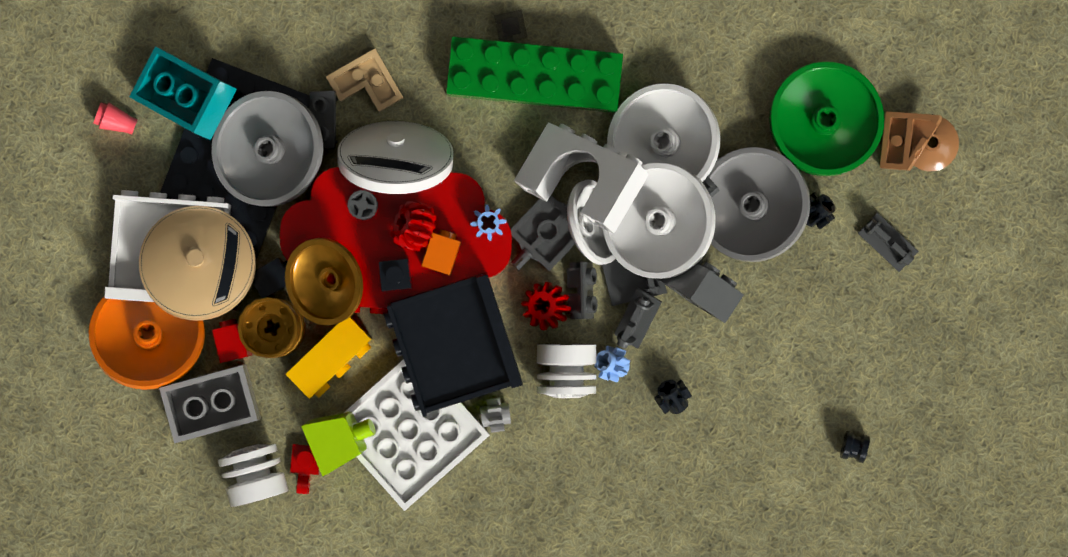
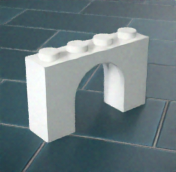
[514,122,649,234]

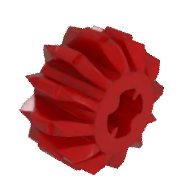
[391,200,436,251]
[521,282,571,330]

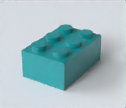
[129,46,237,140]

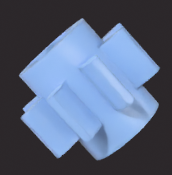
[470,205,507,241]
[594,346,630,382]

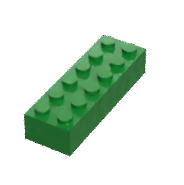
[446,37,623,113]

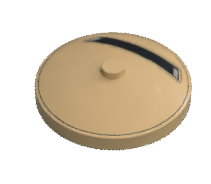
[139,206,256,321]

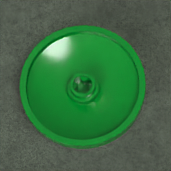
[769,62,884,176]

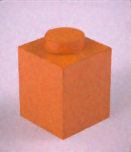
[422,229,461,275]

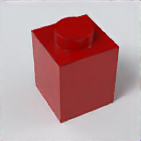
[212,319,253,363]

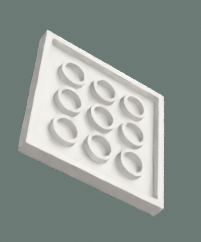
[344,359,490,511]

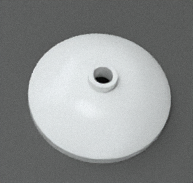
[567,180,615,265]

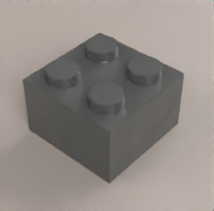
[657,260,744,323]

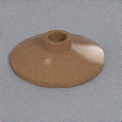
[914,117,959,171]

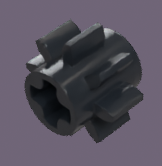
[806,192,835,229]
[654,380,692,414]

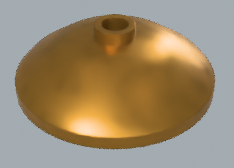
[285,238,363,325]

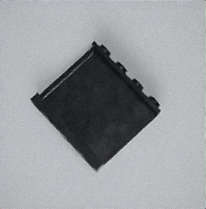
[383,272,523,417]

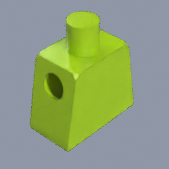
[301,412,376,476]

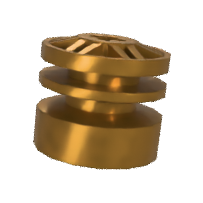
[238,297,306,358]

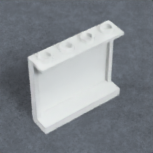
[105,190,231,302]

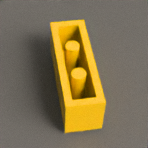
[286,316,372,399]

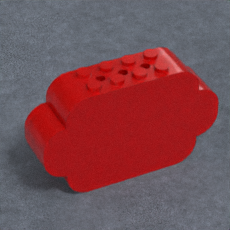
[280,167,512,314]

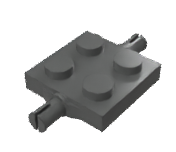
[511,195,575,271]

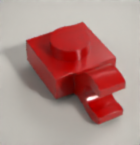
[290,444,320,494]

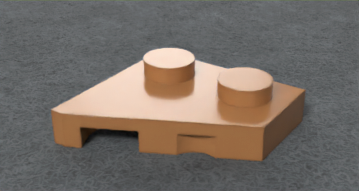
[880,111,942,171]

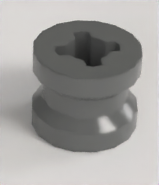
[348,190,378,220]

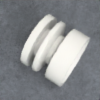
[537,344,596,398]
[218,444,289,507]

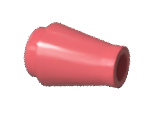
[93,102,138,135]

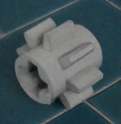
[480,397,511,433]

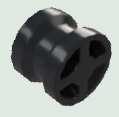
[840,431,870,463]

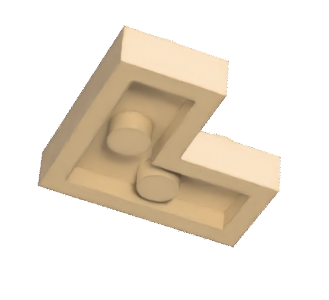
[326,49,404,113]

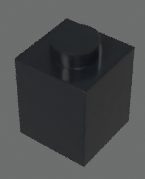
[253,258,288,298]
[379,259,412,291]

